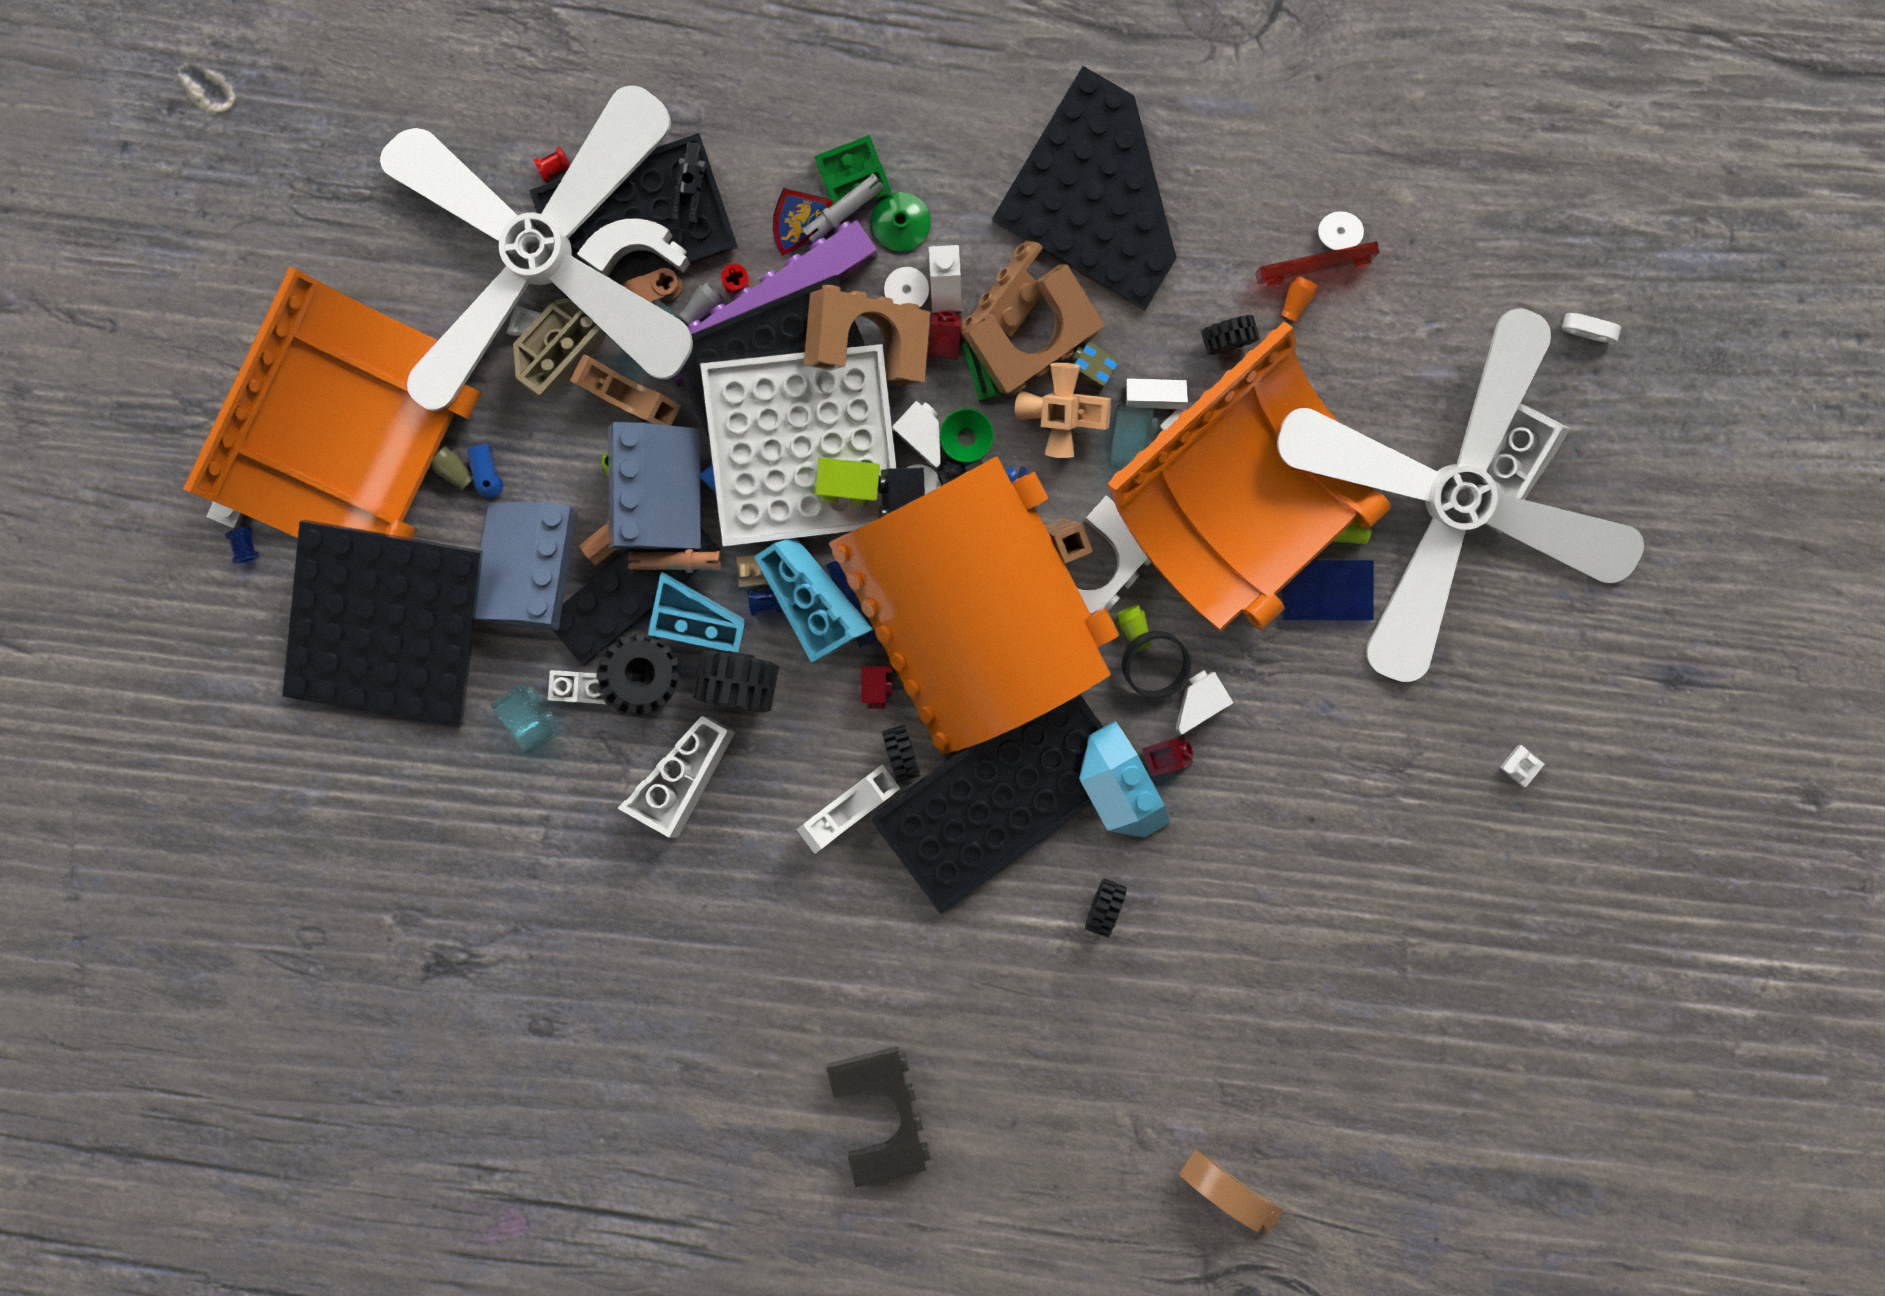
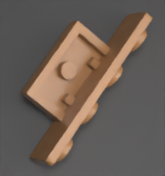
[960,240,1043,342]

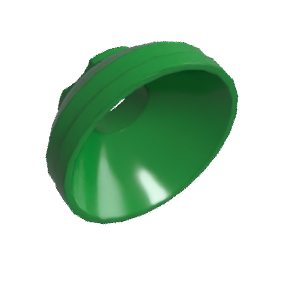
[939,408,994,463]

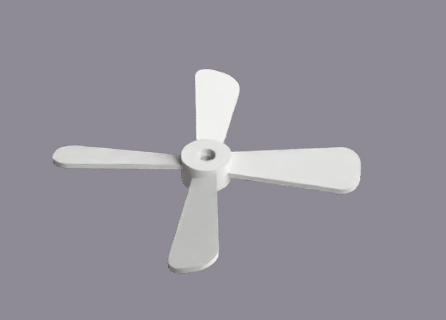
[380,86,693,411]
[1277,308,1644,682]

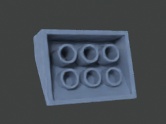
[608,422,701,549]
[475,502,578,631]

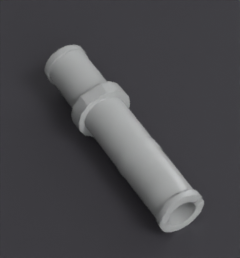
[802,173,885,243]

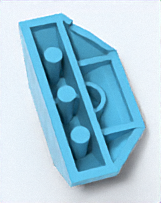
[1079,721,1171,838]

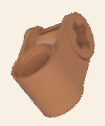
[622,268,684,306]

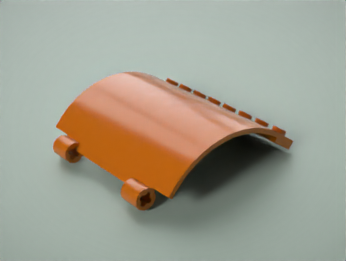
[183,266,482,538]
[1107,322,1391,632]
[829,456,1119,755]

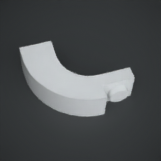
[577,219,690,277]
[796,764,900,854]

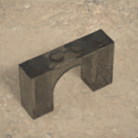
[827,1046,931,1188]

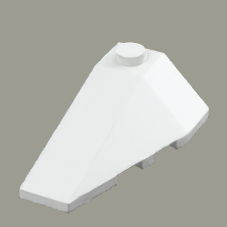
[1484,403,1570,533]

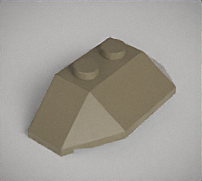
[513,298,607,398]

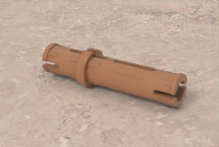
[628,549,721,573]

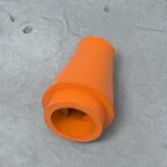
[1280,276,1318,323]

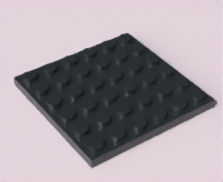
[282,520,483,728]

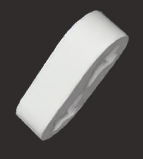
[1561,313,1621,343]

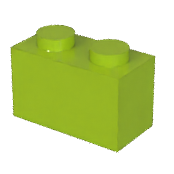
[813,457,880,506]

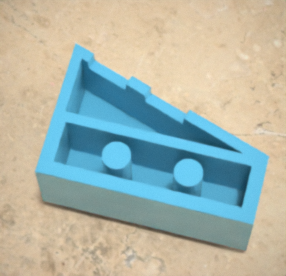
[648,572,744,652]

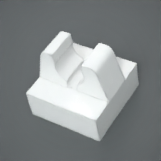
[1500,745,1545,787]

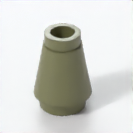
[430,447,473,491]

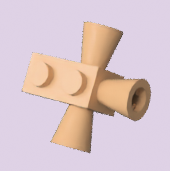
[1015,363,1111,458]

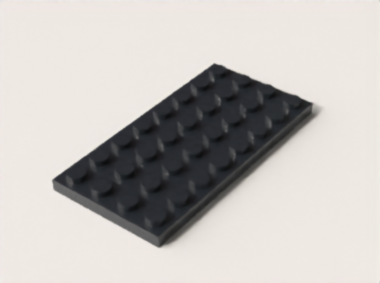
[869,694,1103,914]

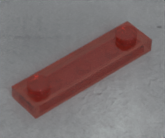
[1255,241,1380,287]

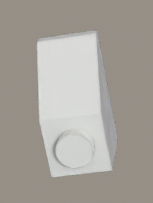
[929,245,962,314]
[892,401,941,471]
[1176,670,1233,734]

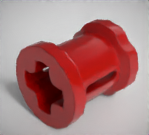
[533,146,570,184]
[721,263,751,295]

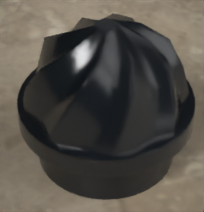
[938,459,965,485]

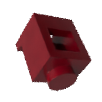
[861,666,893,709]

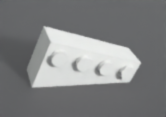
[618,716,735,838]

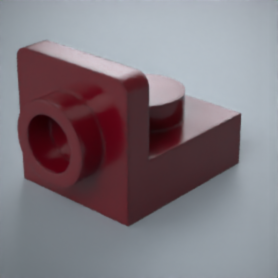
[1142,735,1193,777]

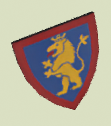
[772,187,833,256]

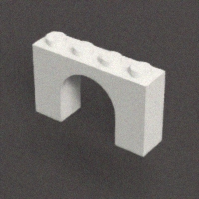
[1077,495,1151,613]

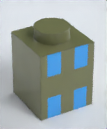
[1070,342,1120,390]

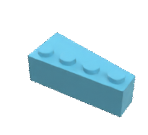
[754,538,873,663]

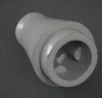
[679,282,723,324]

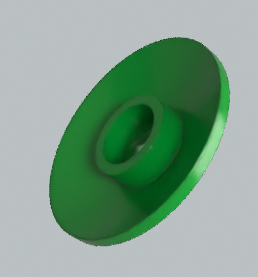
[871,192,931,252]

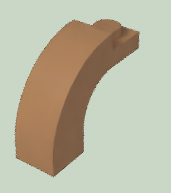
[570,354,681,426]
[1179,1150,1283,1235]

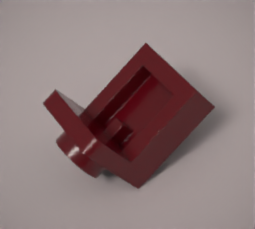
[928,311,962,360]

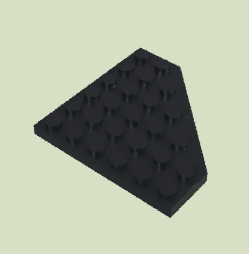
[992,66,1177,311]

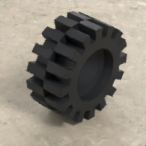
[1201,315,1260,355]
[882,724,921,783]
[1085,878,1127,938]

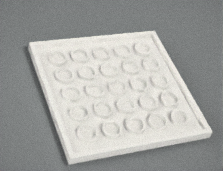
[700,344,896,546]

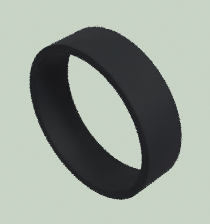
[1122,631,1191,699]

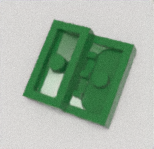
[814,135,892,205]

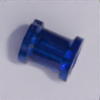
[224,527,260,564]
[748,589,782,616]

